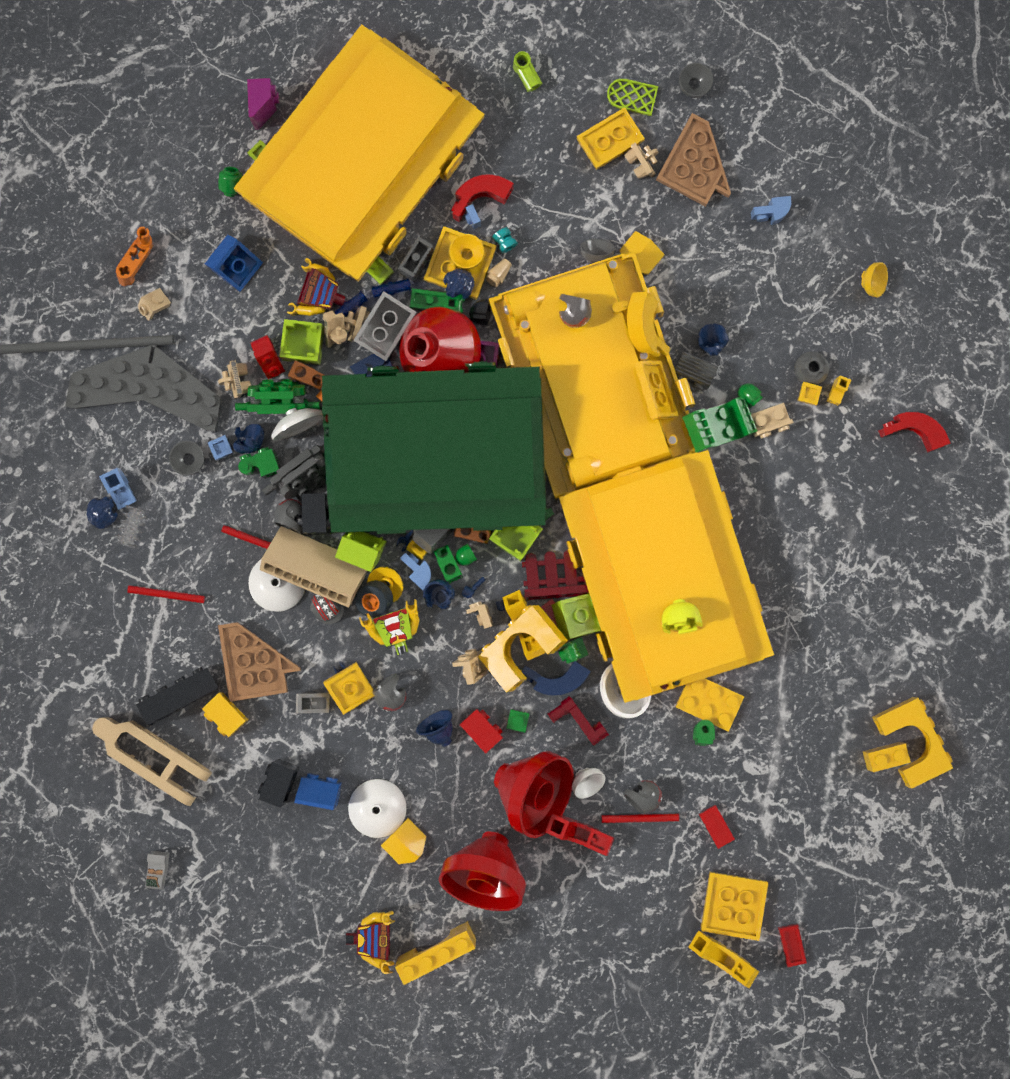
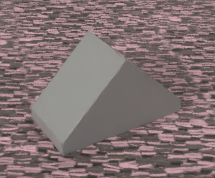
[296,693,330,714]

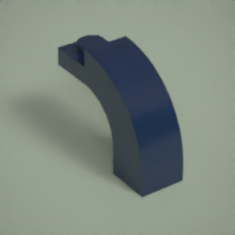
[521,661,591,695]

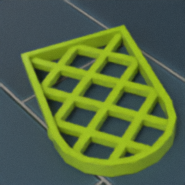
[607,79,658,116]

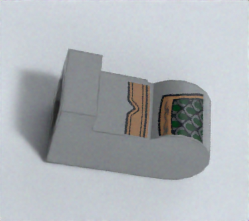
[146,851,170,890]

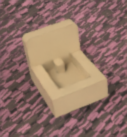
[138,288,171,321]

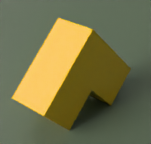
[827,376,851,406]

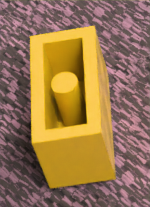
[202,692,249,737]
[862,742,911,772]

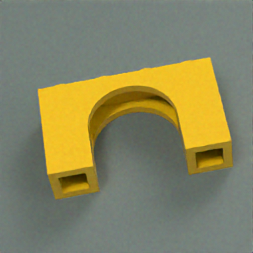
[478,605,568,693]
[872,697,953,789]
[395,921,476,985]

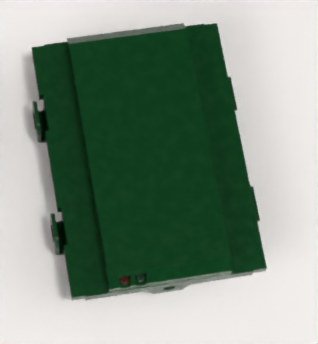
[322,361,547,534]

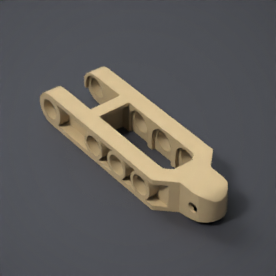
[92,717,212,806]

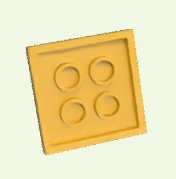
[424,226,497,300]
[701,872,768,941]

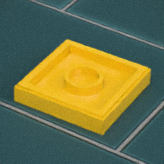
[323,662,374,715]

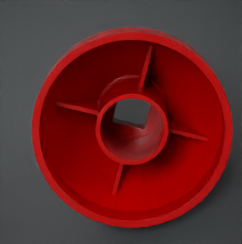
[399,307,481,372]
[494,751,574,838]
[439,831,526,911]

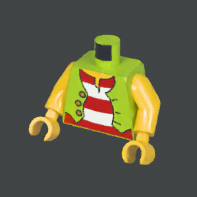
[359,599,420,655]

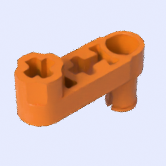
[116,227,153,286]

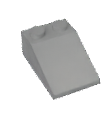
[353,291,416,361]

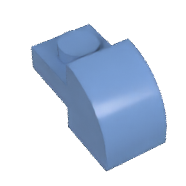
[751,196,791,225]
[99,468,137,510]
[400,553,432,591]

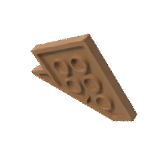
[656,113,731,207]
[218,622,301,702]

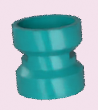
[492,227,518,254]

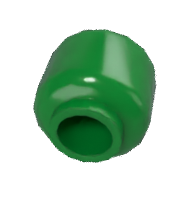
[218,166,243,197]

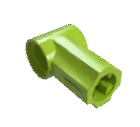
[513,51,542,92]

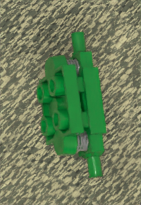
[235,379,320,414]

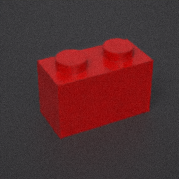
[460,708,503,754]

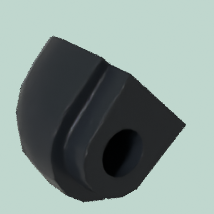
[469,299,491,325]

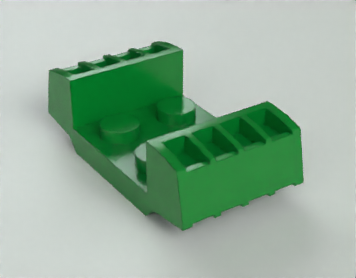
[682,396,758,453]

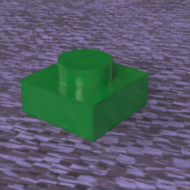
[506,709,529,732]

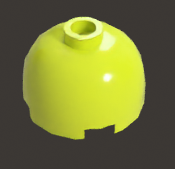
[662,599,703,634]

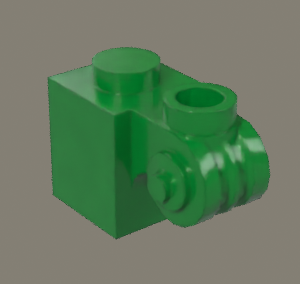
[238,447,281,478]
[558,637,589,664]

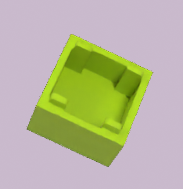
[279,319,325,365]
[489,526,543,562]
[335,531,387,572]
[552,594,601,640]

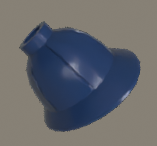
[416,710,453,747]

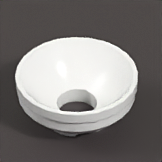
[572,768,605,799]

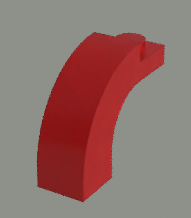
[451,175,514,222]
[878,412,951,453]
[545,814,615,856]

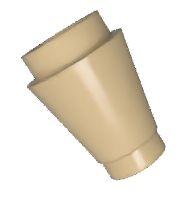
[486,259,512,287]

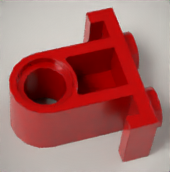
[250,335,285,379]

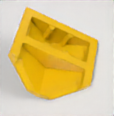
[619,231,665,275]
[381,818,426,864]

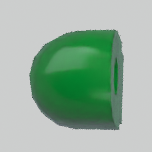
[737,383,763,409]
[455,543,477,566]
[693,720,715,746]

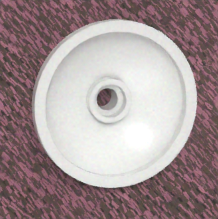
[271,408,323,441]
[249,559,306,612]
[600,664,651,718]
[348,779,407,838]

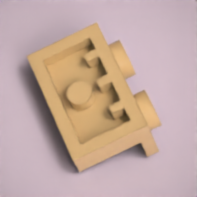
[751,403,794,439]
[466,602,494,629]
[452,649,488,685]

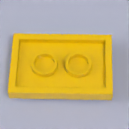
[576,107,645,170]
[635,361,679,420]
[675,678,744,732]

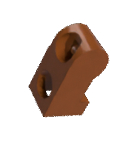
[288,360,324,391]
[453,528,492,544]

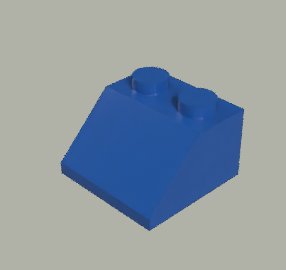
[205,234,263,292]
[294,773,342,810]

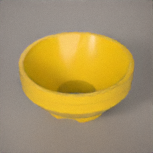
[449,234,484,269]
[861,262,888,298]

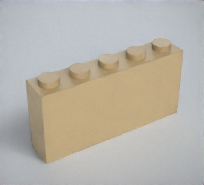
[260,526,367,608]

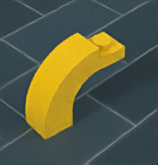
[627,292,671,357]
[502,590,545,660]
[689,931,760,988]

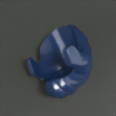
[444,268,475,299]
[697,323,729,356]
[233,424,265,454]
[86,496,118,529]
[423,579,455,609]

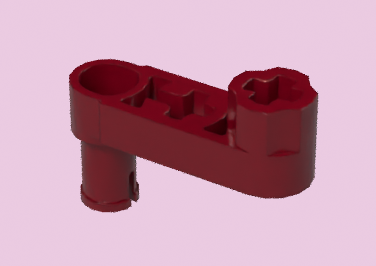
[547,695,609,746]

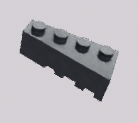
[136,667,218,728]

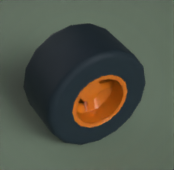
[355,580,393,618]

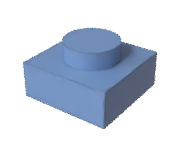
[464,204,481,229]
[208,435,234,461]

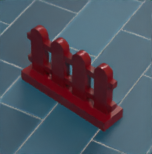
[522,550,589,601]

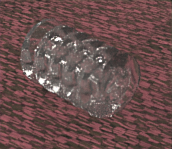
[115,505,148,548]

